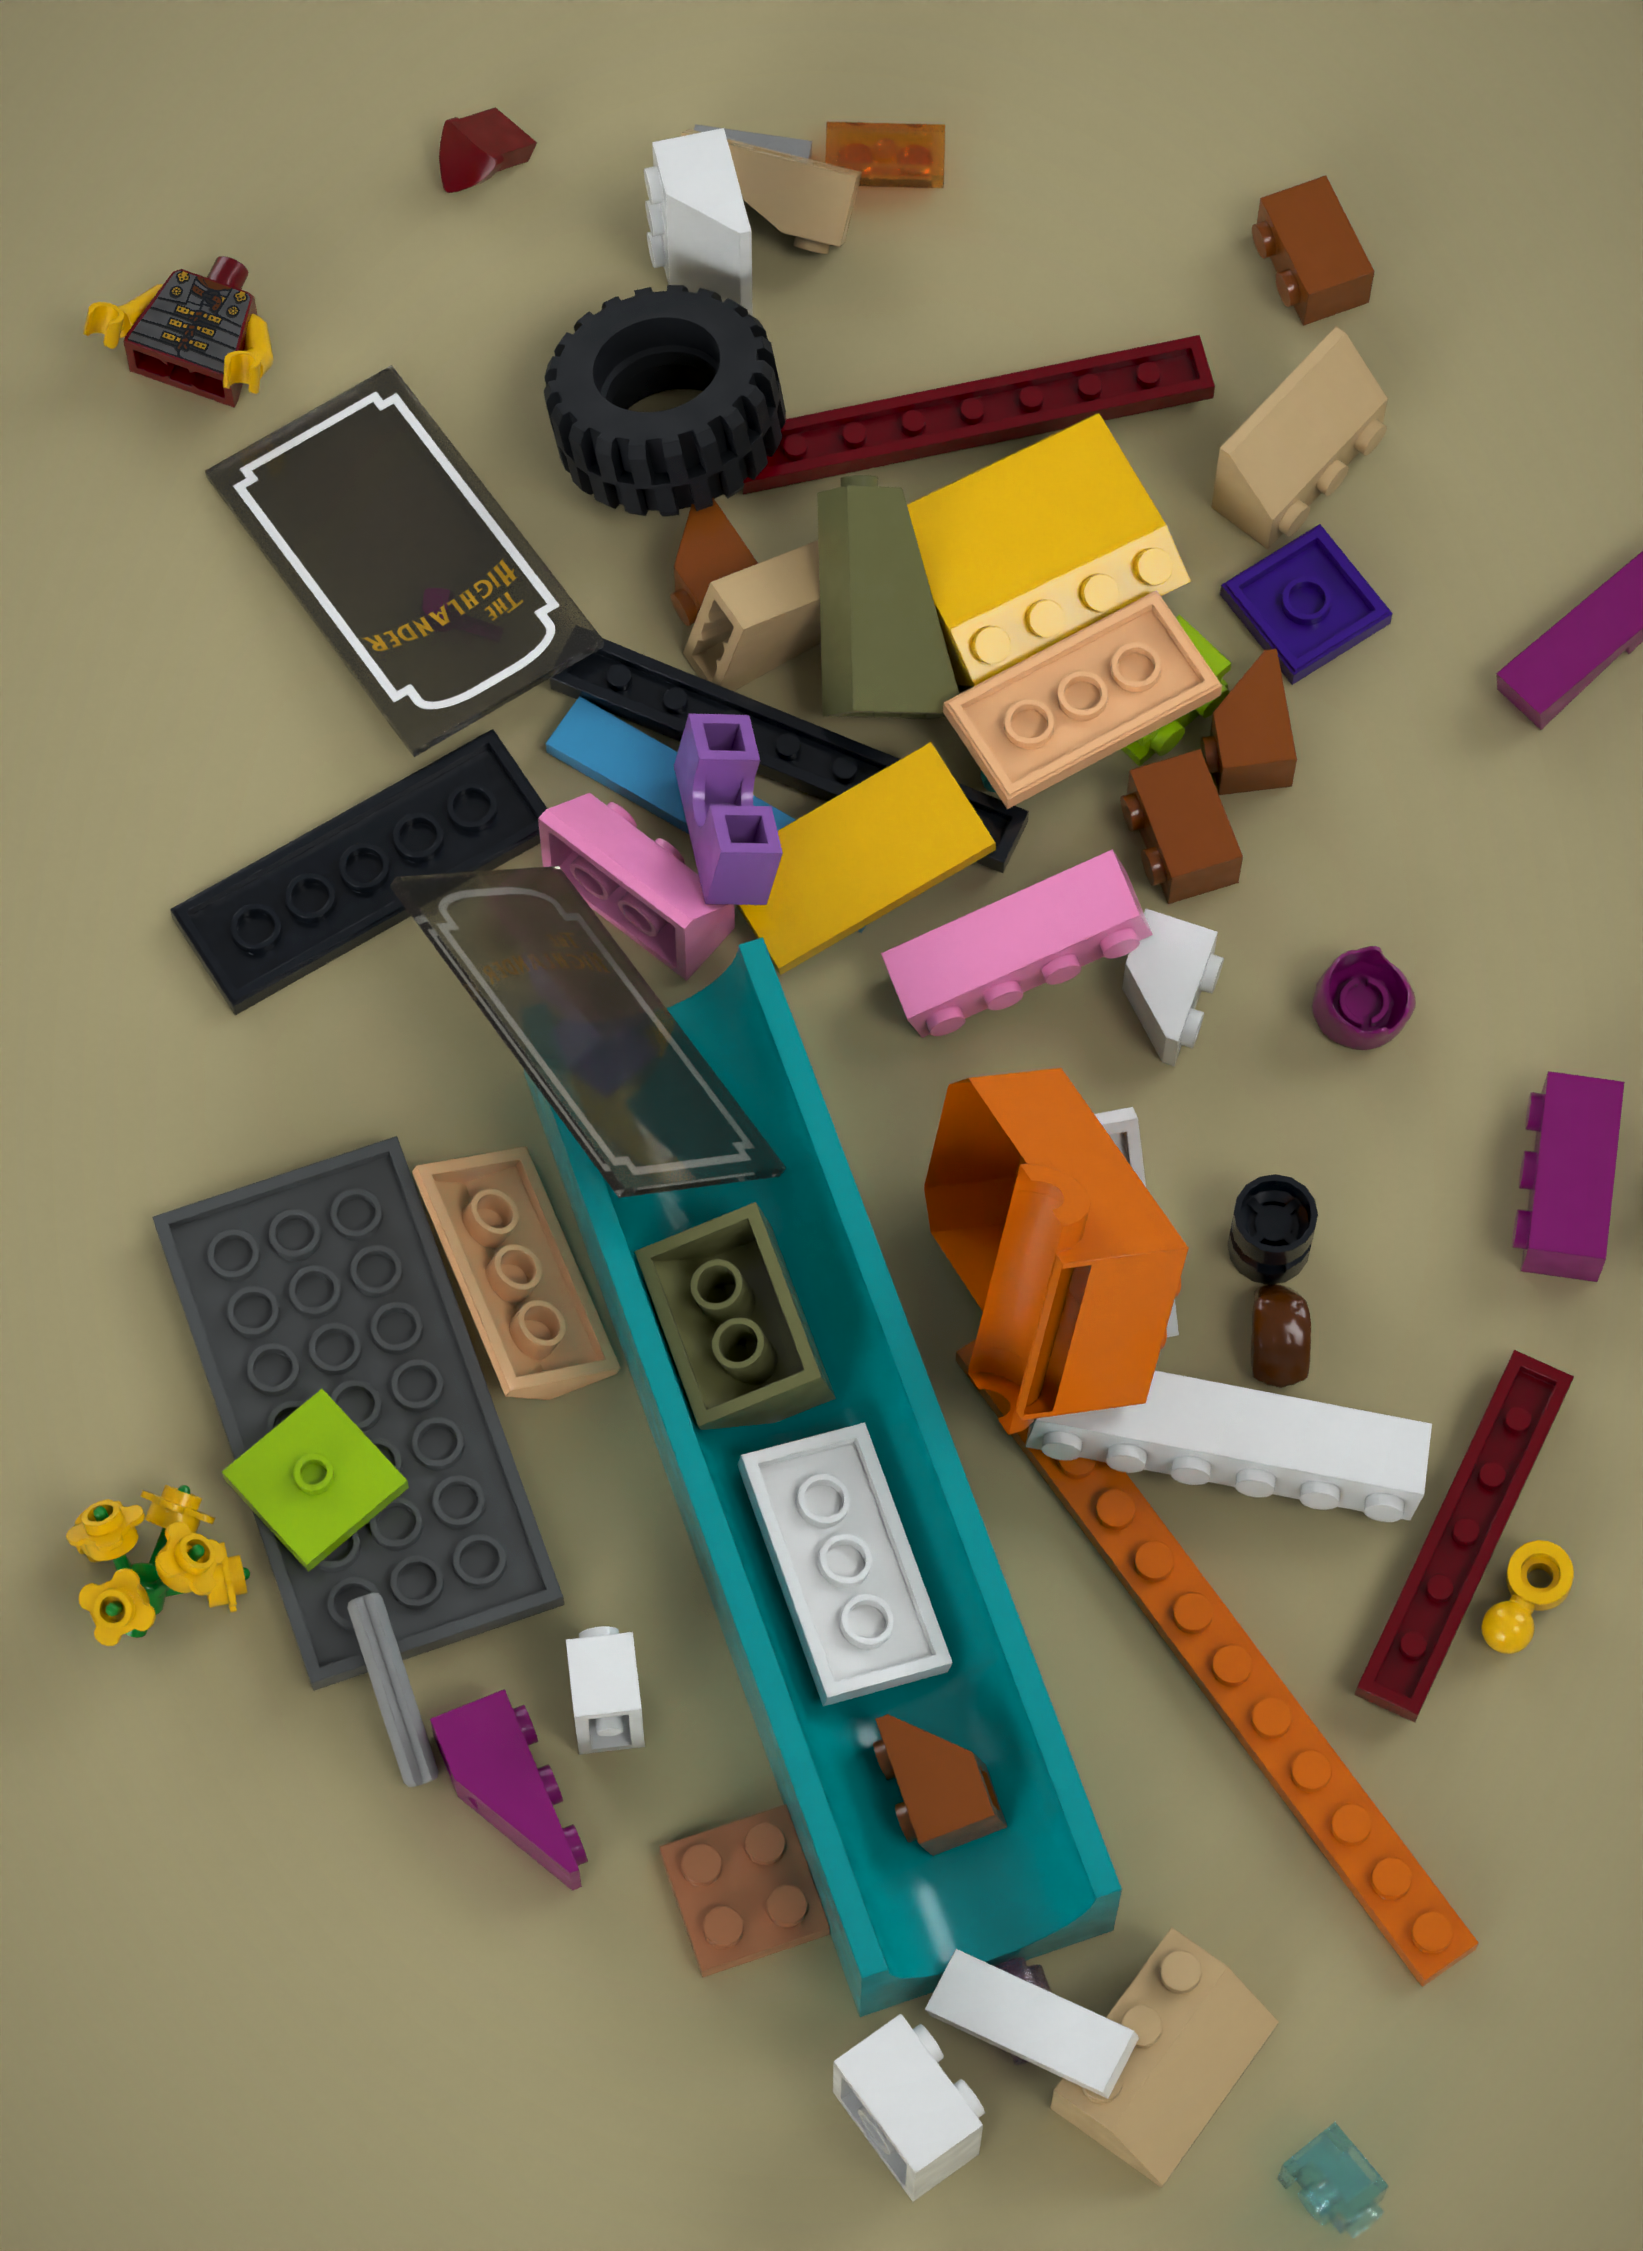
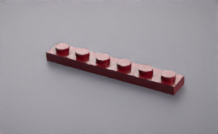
[1354,1350,1574,1723]

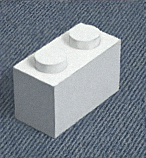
[566,1626,645,1755]

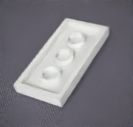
[737,1422,953,1707]

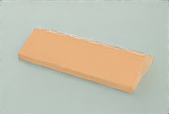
[412,1146,621,1400]

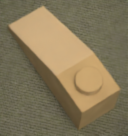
[681,129,862,254]

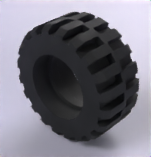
[544,285,786,517]

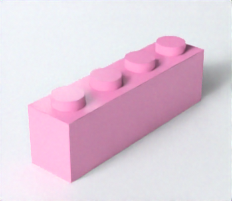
[881,849,1153,1038]

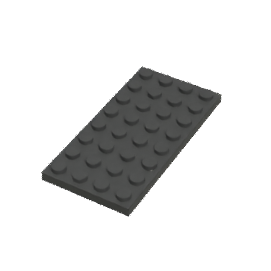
[152,1136,564,1691]

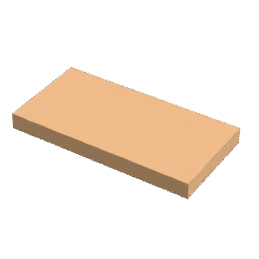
[943,590,1222,809]

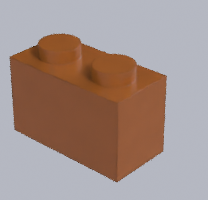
[1252,175,1375,326]
[1120,749,1243,904]

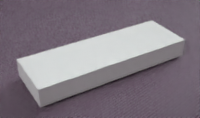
[925,1949,1139,2099]

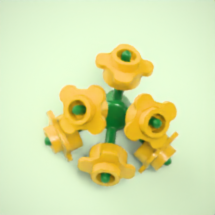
[66,1485,250,1646]

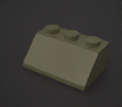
[635,1202,836,1430]

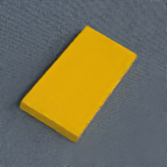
[737,742,996,975]

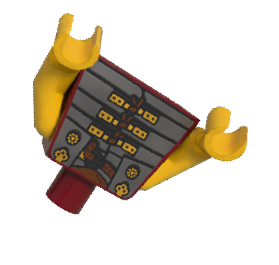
[83,256,274,408]

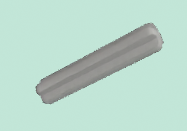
[347,1593,439,1787]

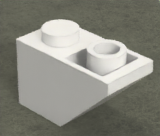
[1122,909,1224,1066]

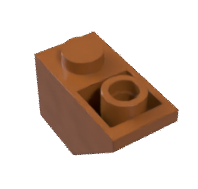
[873,1714,1008,1856]

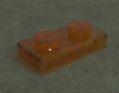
[825,122,945,188]

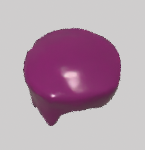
[1312,946,1416,1050]

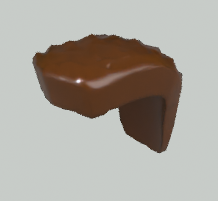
[1251,1284,1311,1388]

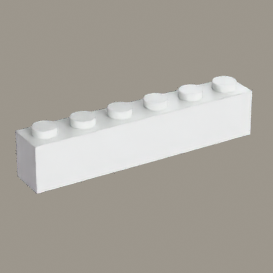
[1026,1371,1432,1522]

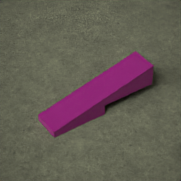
[1496,551,1643,730]

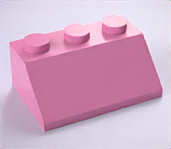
[538,793,735,981]

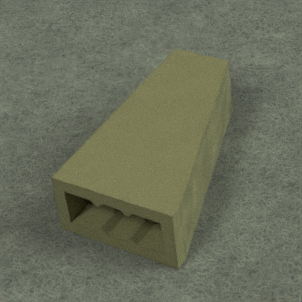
[817,475,959,719]

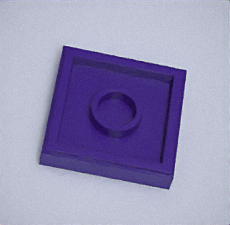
[1220,524,1393,685]

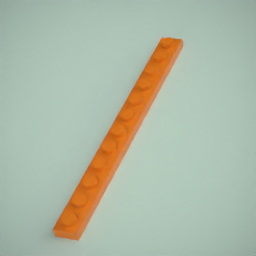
[956,1339,1479,1987]

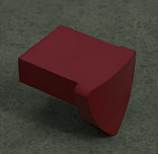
[439,107,537,193]

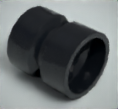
[1227,1174,1318,1285]

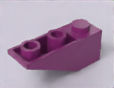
[430,1689,588,1891]

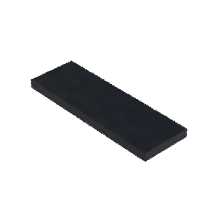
[170,729,547,1015]

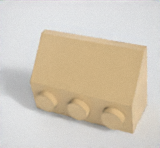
[1211,326,1388,549]
[1050,1927,1279,2188]

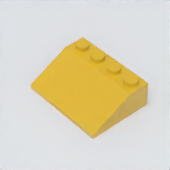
[907,413,1191,686]

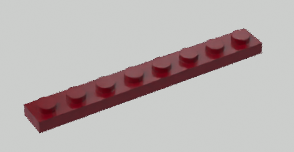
[742,335,1215,495]

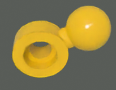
[1481,1540,1574,1654]

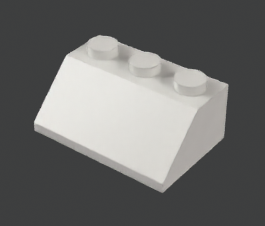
[644,128,753,316]

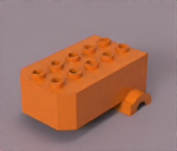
[924,1068,1189,1435]

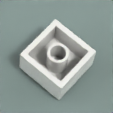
[833,2014,985,2202]

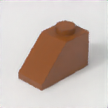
[670,498,758,626]
[1200,649,1297,795]

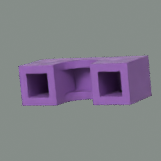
[674,714,783,905]

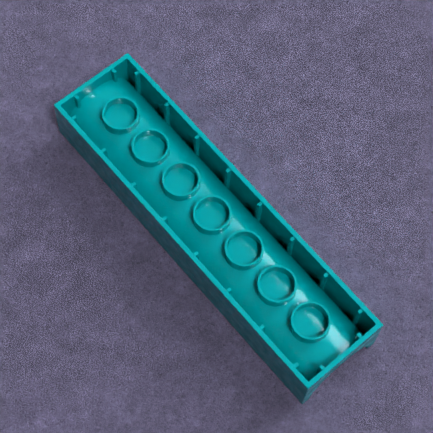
[517,937,1122,2017]

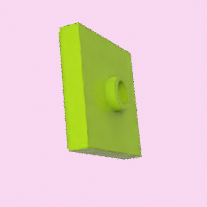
[222,1389,409,1572]

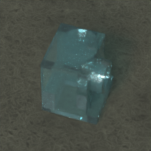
[1277,2122,1389,2239]

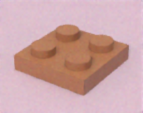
[659,1804,830,1978]

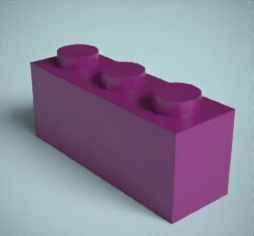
[1512,1071,1625,1282]

